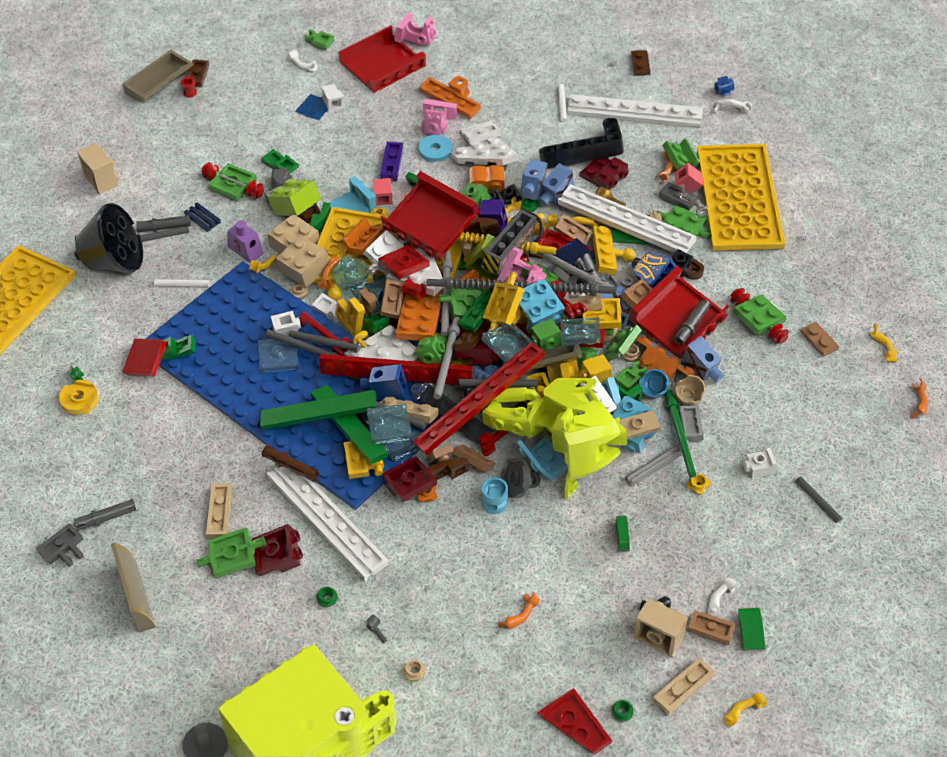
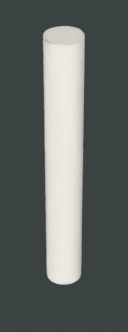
[558,84,567,122]
[154,279,210,287]

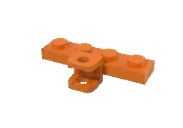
[419,76,481,119]

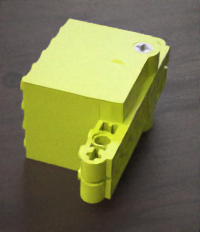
[218,643,397,757]

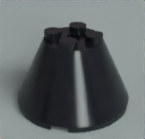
[74,203,144,273]

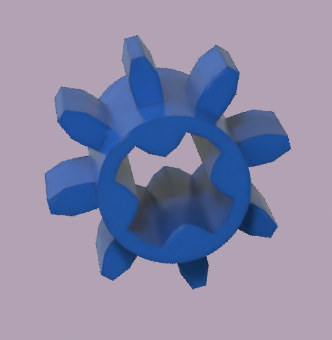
[714,76,735,96]

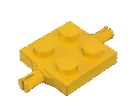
[483,271,524,335]

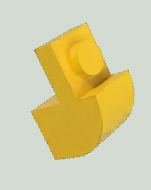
[547,360,580,383]

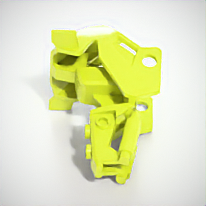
[482,378,627,499]

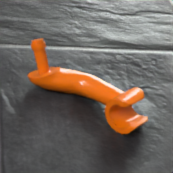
[655,151,674,184]
[318,256,344,290]
[910,378,928,419]
[498,592,540,629]

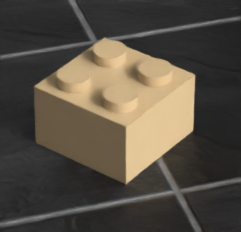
[77,143,118,194]
[267,214,319,254]
[276,235,330,288]
[634,598,688,657]

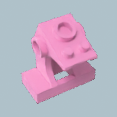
[394,13,436,45]
[422,99,457,135]
[496,248,547,283]

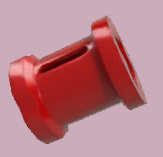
[180,77,197,98]
[402,278,427,300]

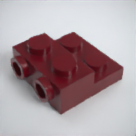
[579,157,629,190]
[453,337,506,366]
[382,456,437,503]
[252,524,303,576]

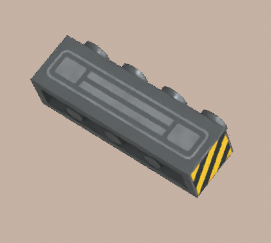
[481,209,537,275]

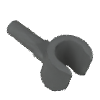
[366,615,388,644]

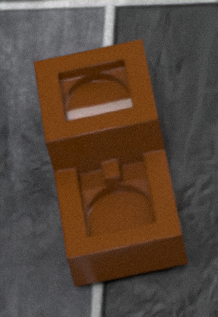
[464,218,501,237]
[427,458,469,480]

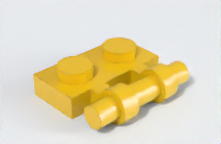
[344,440,384,479]

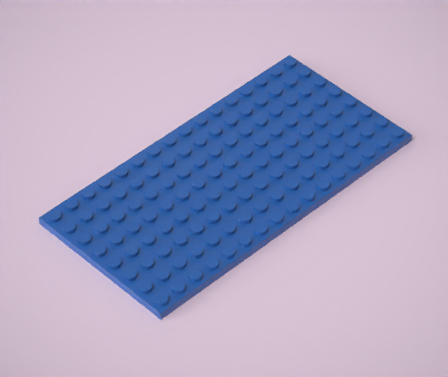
[145,261,441,510]

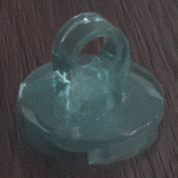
[332,254,369,291]

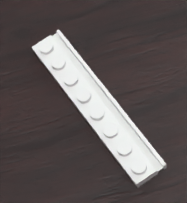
[567,94,703,128]
[558,184,696,253]
[266,466,389,581]

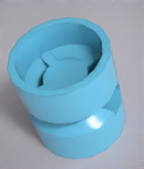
[482,477,508,514]

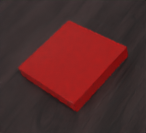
[378,245,430,279]
[122,338,167,377]

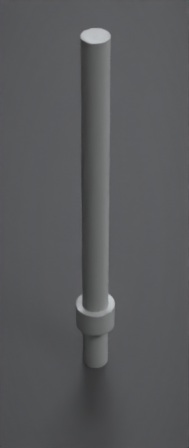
[525,241,610,286]
[441,252,453,337]
[433,317,460,399]

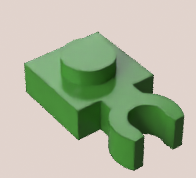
[304,29,335,50]
[614,361,647,391]

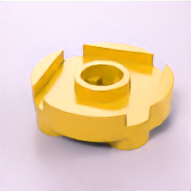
[59,380,99,415]

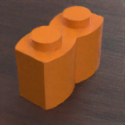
[469,165,505,191]

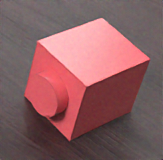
[675,163,703,193]
[373,178,393,206]

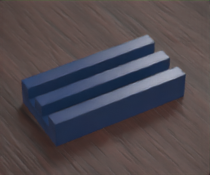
[184,202,221,232]

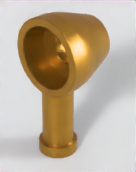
[595,187,626,206]

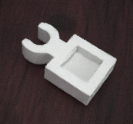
[311,293,340,322]

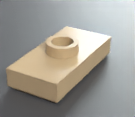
[619,410,661,440]

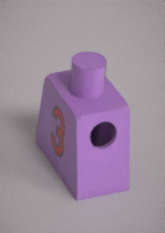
[227,220,264,263]

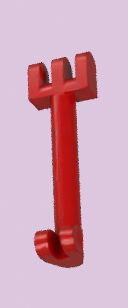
[555,293,587,319]
[299,312,354,356]
[478,430,509,456]

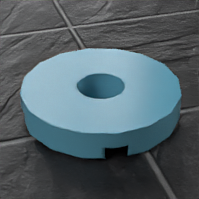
[419,135,452,162]

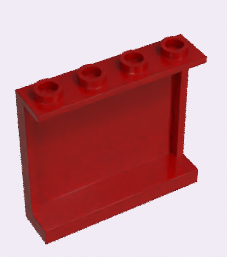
[339,25,426,93]
[380,171,479,260]
[628,266,729,359]

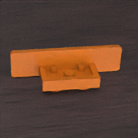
[635,336,696,382]

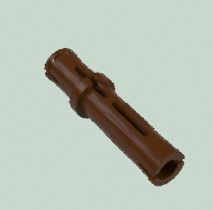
[261,445,319,482]

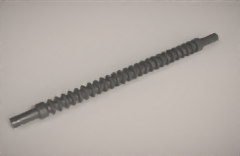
[426,277,617,295]

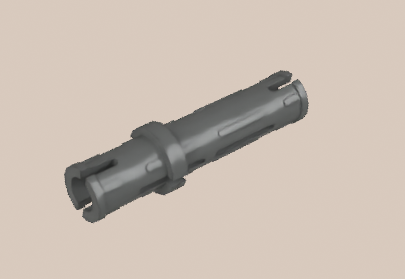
[136,215,191,233]
[673,299,711,346]
[73,498,137,531]

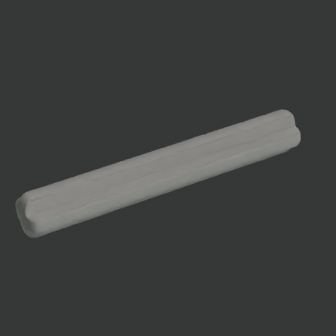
[626,439,692,486]

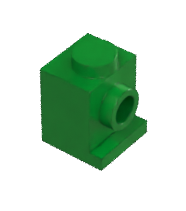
[364,313,390,337]

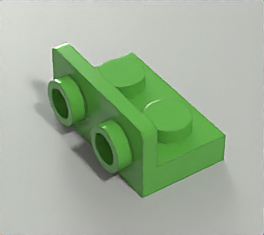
[662,138,700,170]

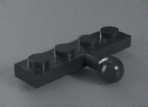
[418,384,493,445]

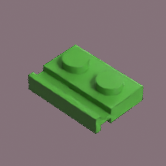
[604,325,641,361]

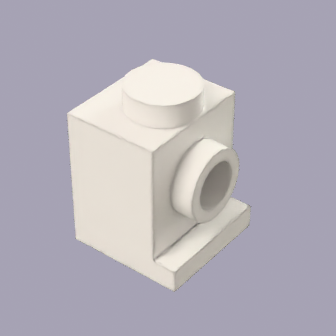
[322,84,345,112]
[271,311,301,342]
[743,448,777,479]

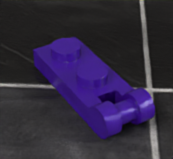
[380,141,404,181]

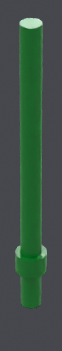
[665,389,697,478]

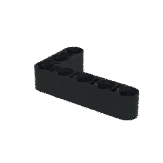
[539,118,624,169]

